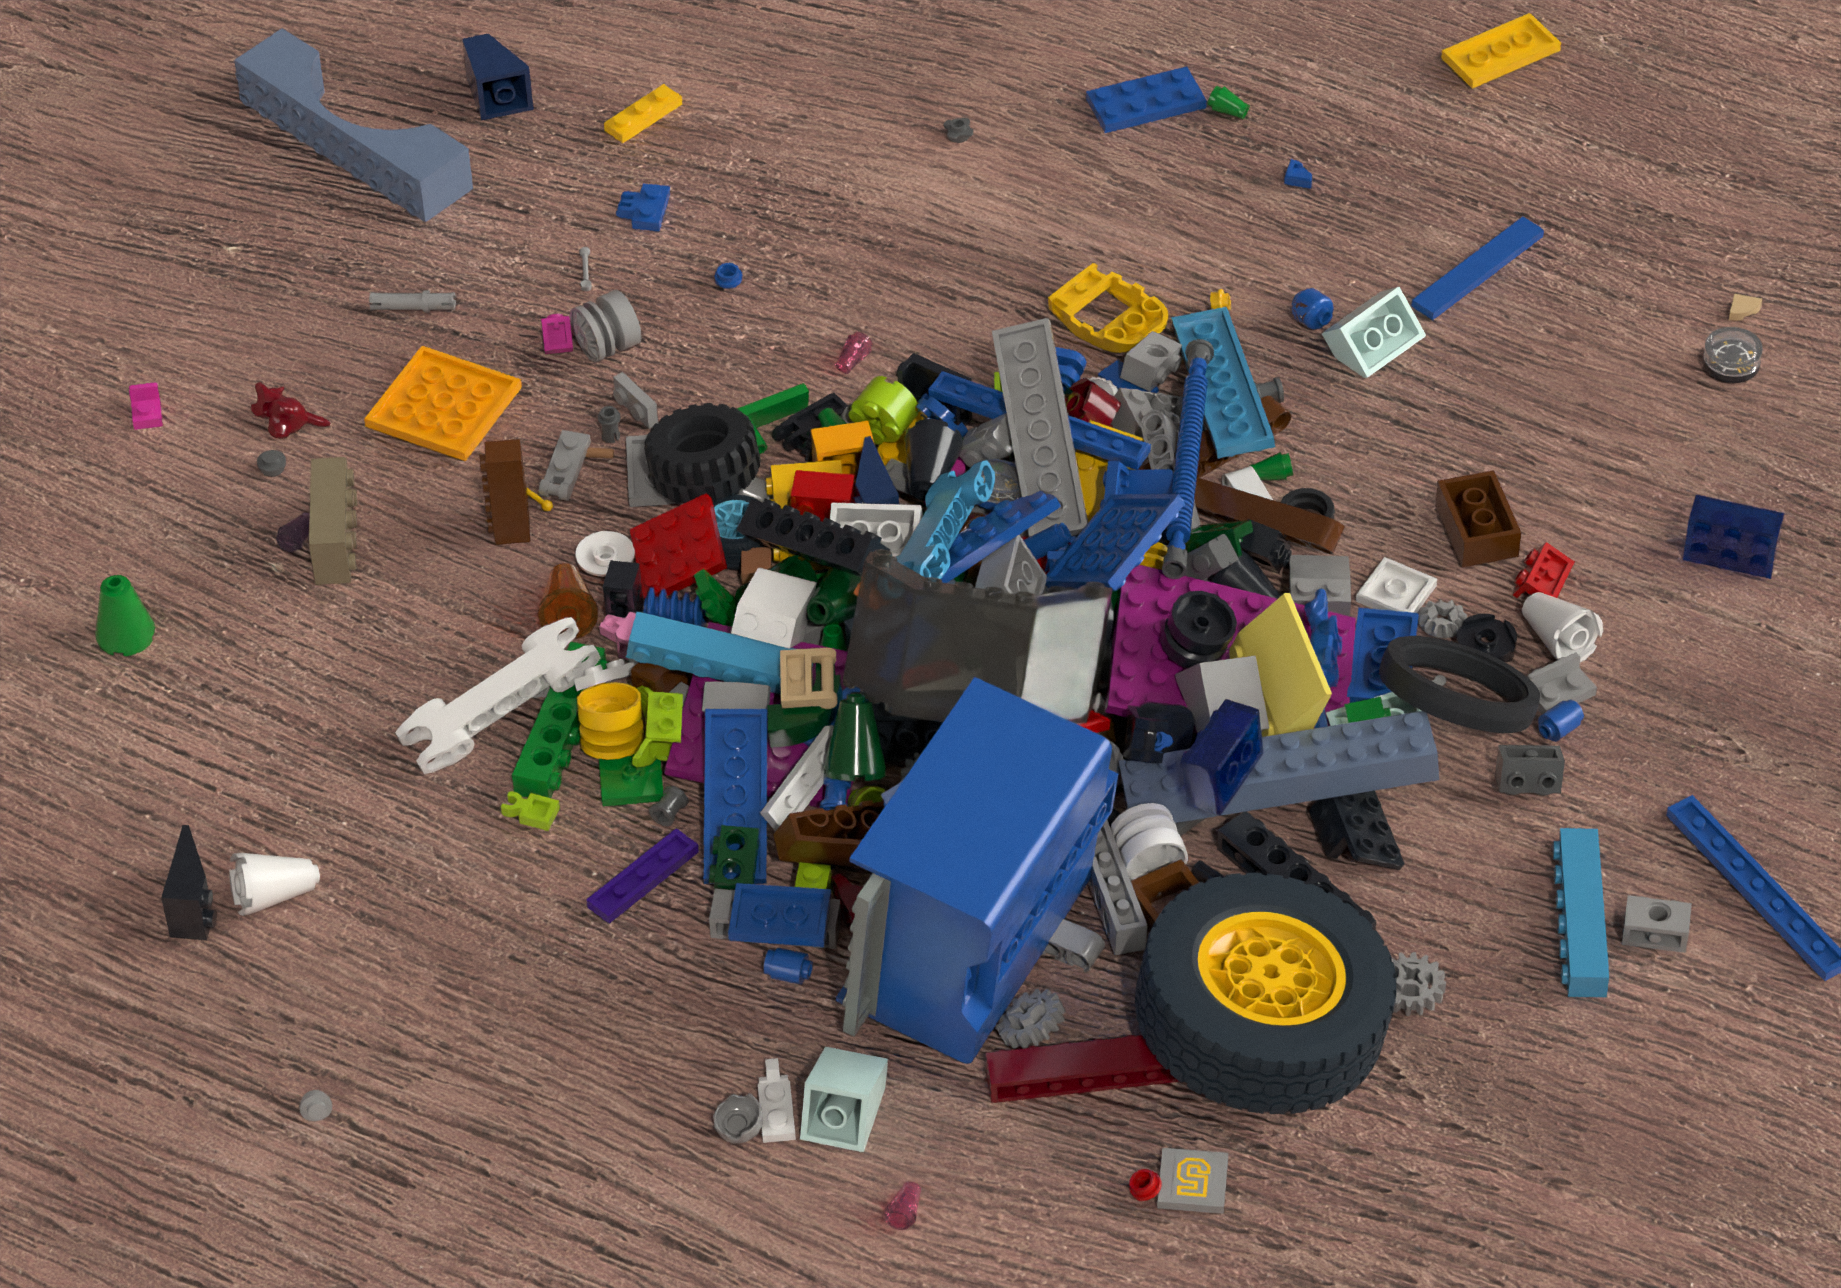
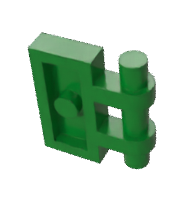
[694,568,737,627]

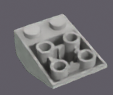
[1111,388,1207,438]

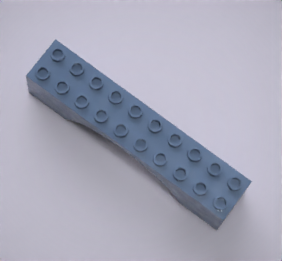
[234,28,473,223]

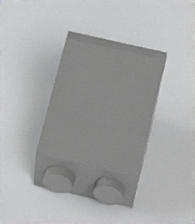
[1175,656,1269,745]

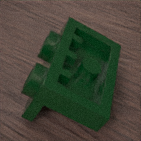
[1185,520,1253,558]

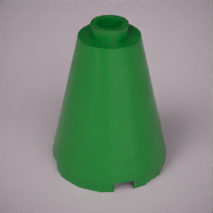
[95,575,155,656]

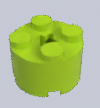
[849,376,919,445]

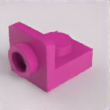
[541,314,573,354]
[129,382,163,430]

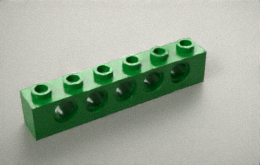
[512,642,609,798]

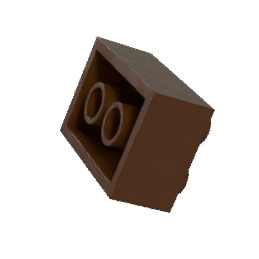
[1435,470,1522,568]

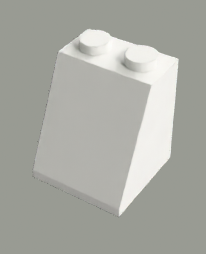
[731,568,817,649]

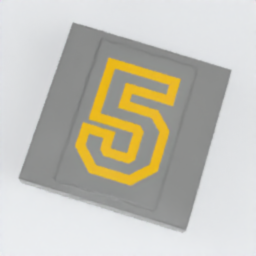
[1157,1148,1228,1214]

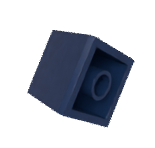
[462,33,534,121]

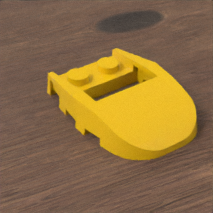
[1048,263,1168,353]

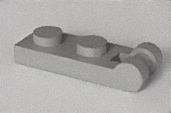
[539,430,591,501]

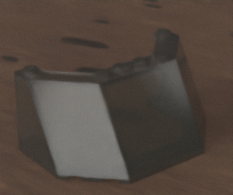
[843,549,1112,724]

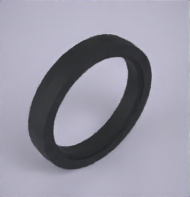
[1379,636,1540,733]

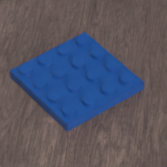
[1045,494,1185,591]

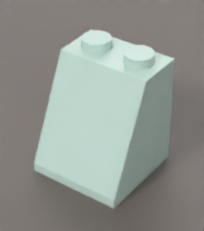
[800,1046,888,1152]

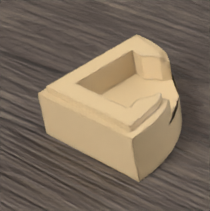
[1729,294,1762,321]

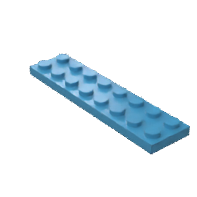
[1171,307,1275,458]

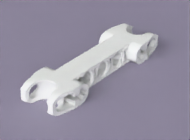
[395,617,601,774]

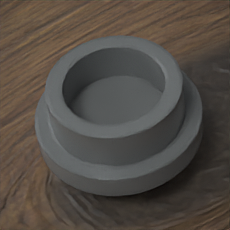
[257,450,286,477]

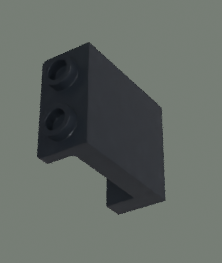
[896,353,972,427]

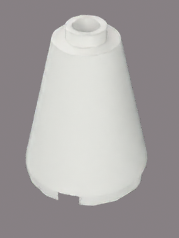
[1522,592,1603,662]
[229,853,320,916]

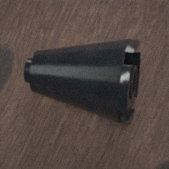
[904,419,963,501]
[1211,550,1281,599]

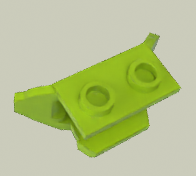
[632,686,683,768]

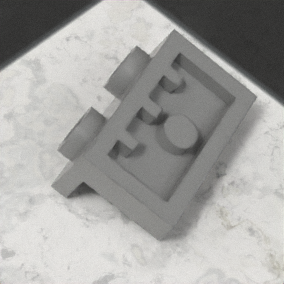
[1527,652,1597,714]

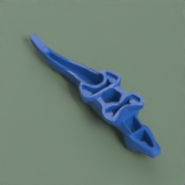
[1304,588,1342,728]

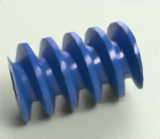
[643,587,707,627]

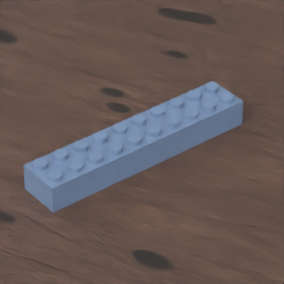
[1119,711,1439,823]

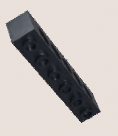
[736,498,891,582]
[1217,811,1376,931]

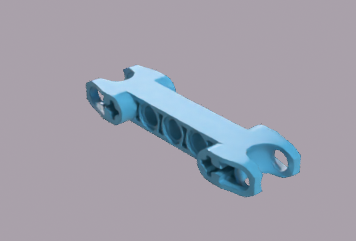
[879,461,995,601]

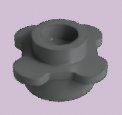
[944,118,973,143]

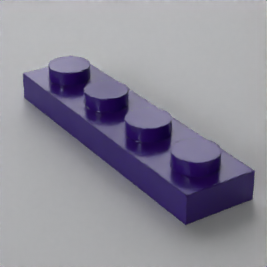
[586,828,699,924]

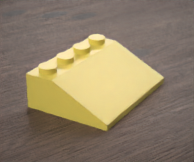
[1229,593,1332,737]

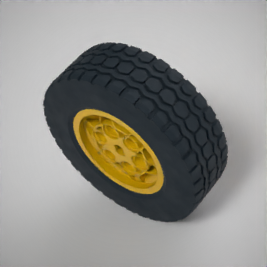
[1135,873,1397,1114]

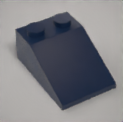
[852,436,899,505]

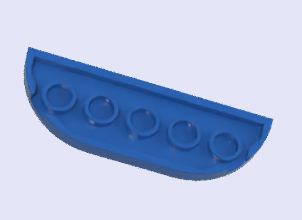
[903,491,1061,607]

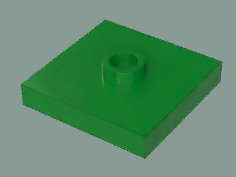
[599,753,663,807]

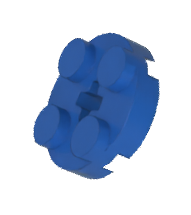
[916,393,968,439]

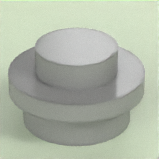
[299,1090,332,1121]

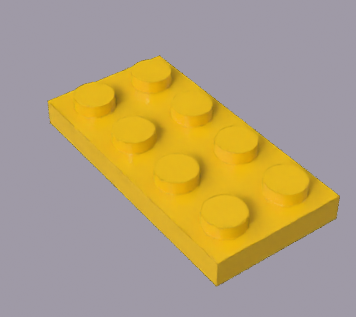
[1441,13,1561,89]

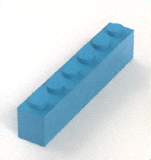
[626,611,814,694]
[1553,828,1609,997]

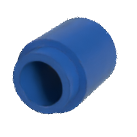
[1538,699,1584,742]
[764,948,813,985]

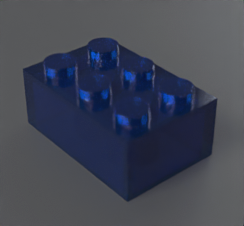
[1683,495,1785,579]
[1180,699,1264,816]

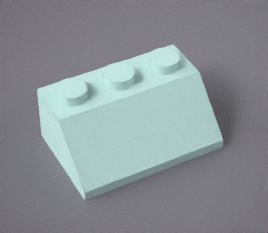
[1321,287,1426,378]

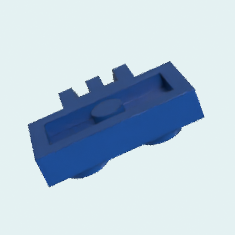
[616,183,670,231]

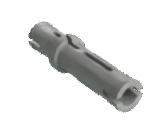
[369,290,456,313]

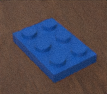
[728,883,831,947]

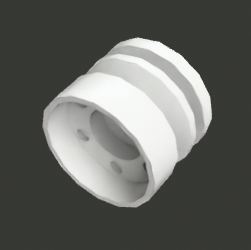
[1111,803,1188,881]

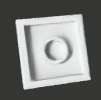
[1356,557,1437,613]

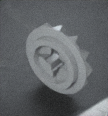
[1419,598,1467,638]

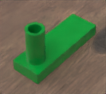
[737,383,809,455]

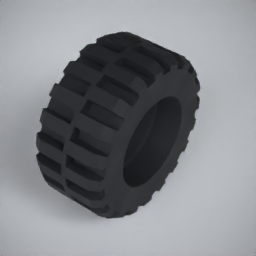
[644,403,761,503]

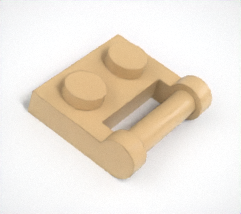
[780,648,837,709]

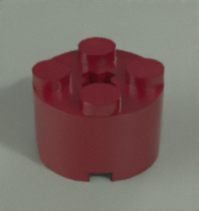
[1065,378,1121,428]

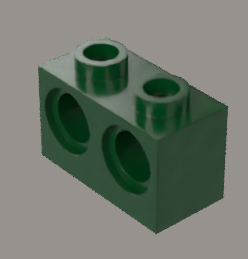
[709,825,759,890]

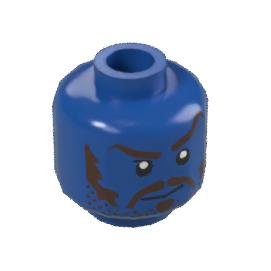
[1292,288,1334,330]

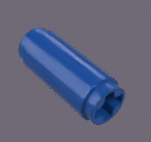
[1023,523,1072,560]

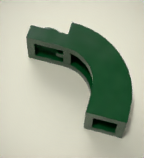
[767,663,843,748]

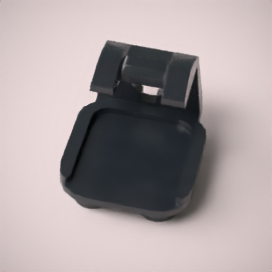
[1121,701,1194,763]

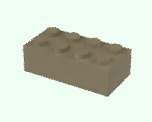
[309,457,358,585]

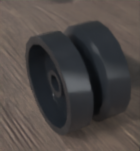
[1160,591,1237,668]

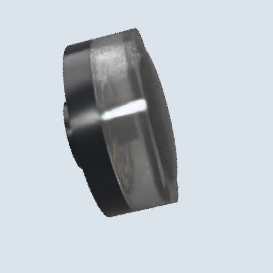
[1703,327,1763,383]

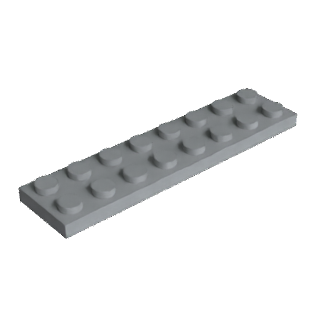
[992,318,1088,537]

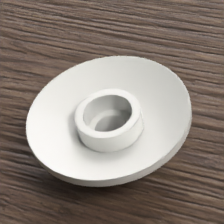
[575,531,635,577]

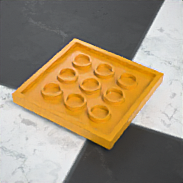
[364,346,522,461]

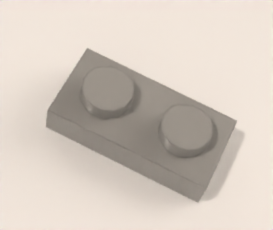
[613,372,658,428]

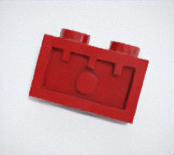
[1512,542,1575,598]

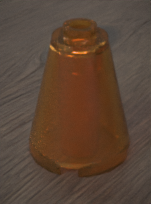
[538,563,598,639]

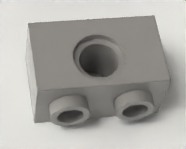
[1120,331,1182,392]
[1622,895,1692,953]

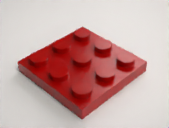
[630,493,727,599]

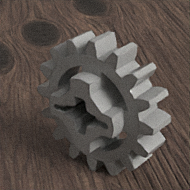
[1392,952,1446,1016]
[996,989,1066,1049]

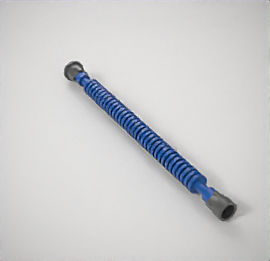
[1162,339,1214,579]

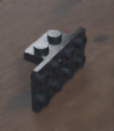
[1309,791,1405,870]

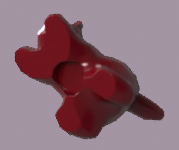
[251,382,331,439]

